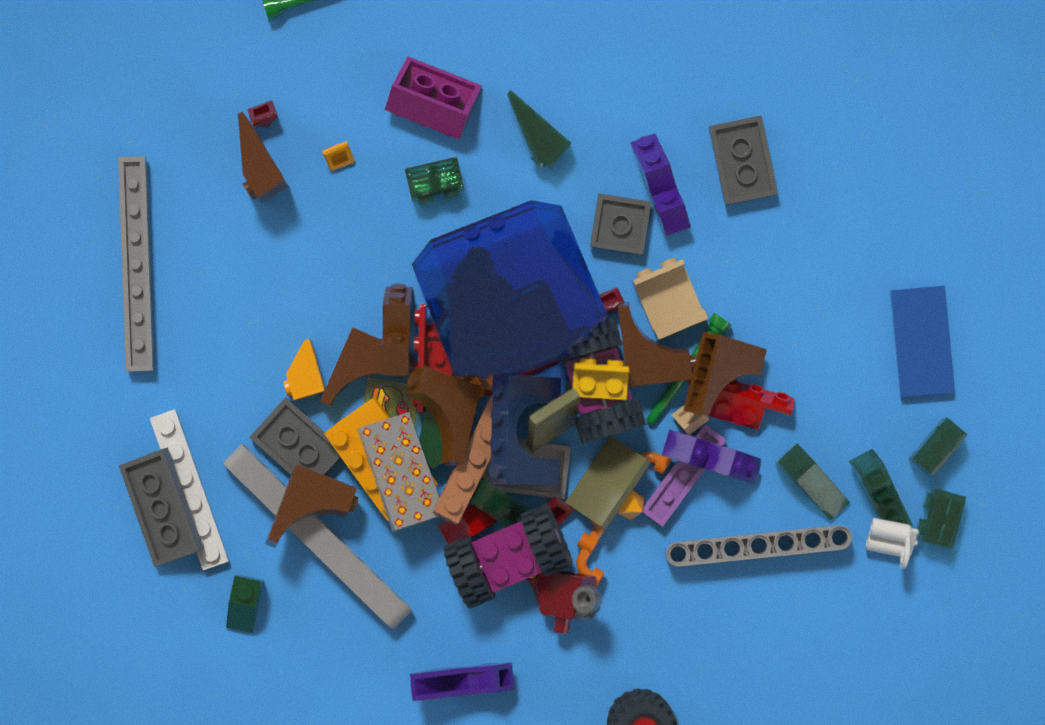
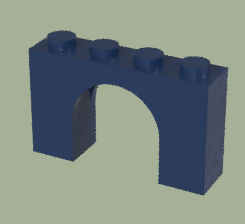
[489,374,561,486]

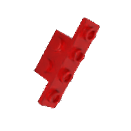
[413,304,454,413]
[688,372,795,430]

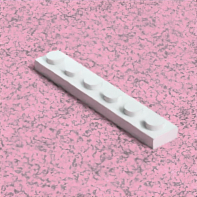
[150,409,229,570]

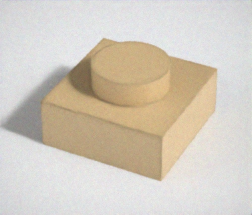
[672,406,710,435]

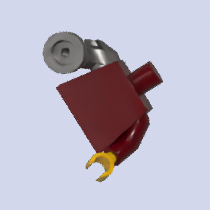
[527,570,602,633]

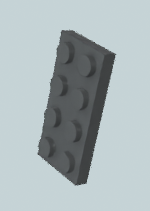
[119,447,204,567]

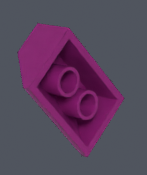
[385,56,482,139]

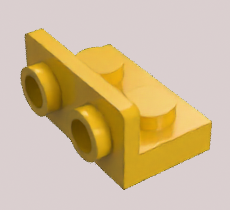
[572,359,629,400]

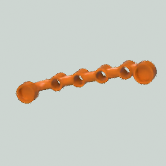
[576,452,672,588]

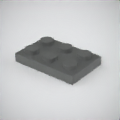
[708,115,778,206]
[249,397,340,475]

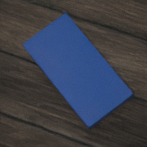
[890,286,955,397]

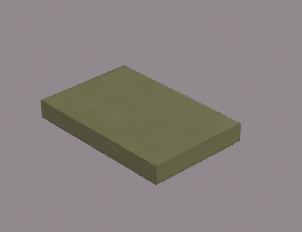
[527,388,580,453]
[566,436,651,530]

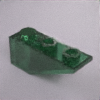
[849,449,913,526]

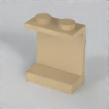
[632,257,708,341]

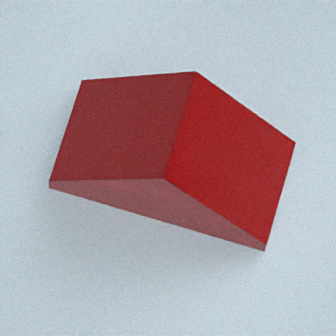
[438,498,497,544]

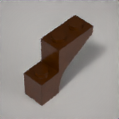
[381,284,413,376]

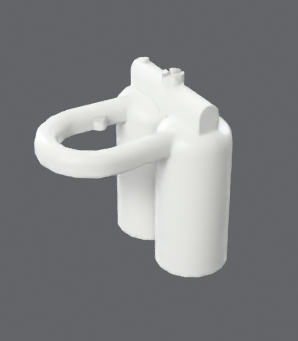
[865,518,919,569]

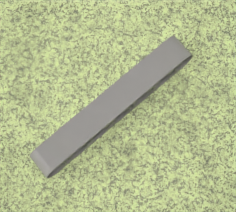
[665,525,852,567]

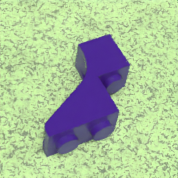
[630,133,691,236]
[662,429,761,484]
[410,663,515,701]

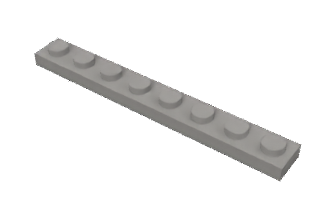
[118,156,154,372]

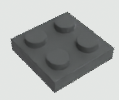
[590,193,651,255]

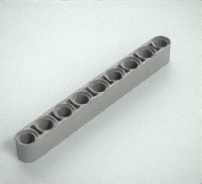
[223,443,413,630]

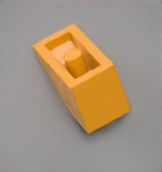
[283,339,326,401]

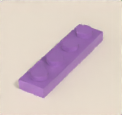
[642,424,726,527]

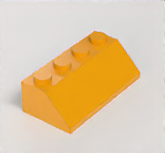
[324,397,438,521]

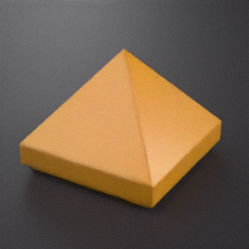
[322,141,355,172]
[617,490,645,521]

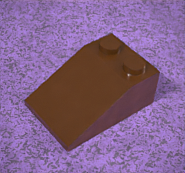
[238,111,289,202]

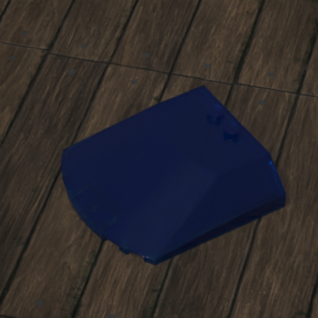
[412,200,608,379]

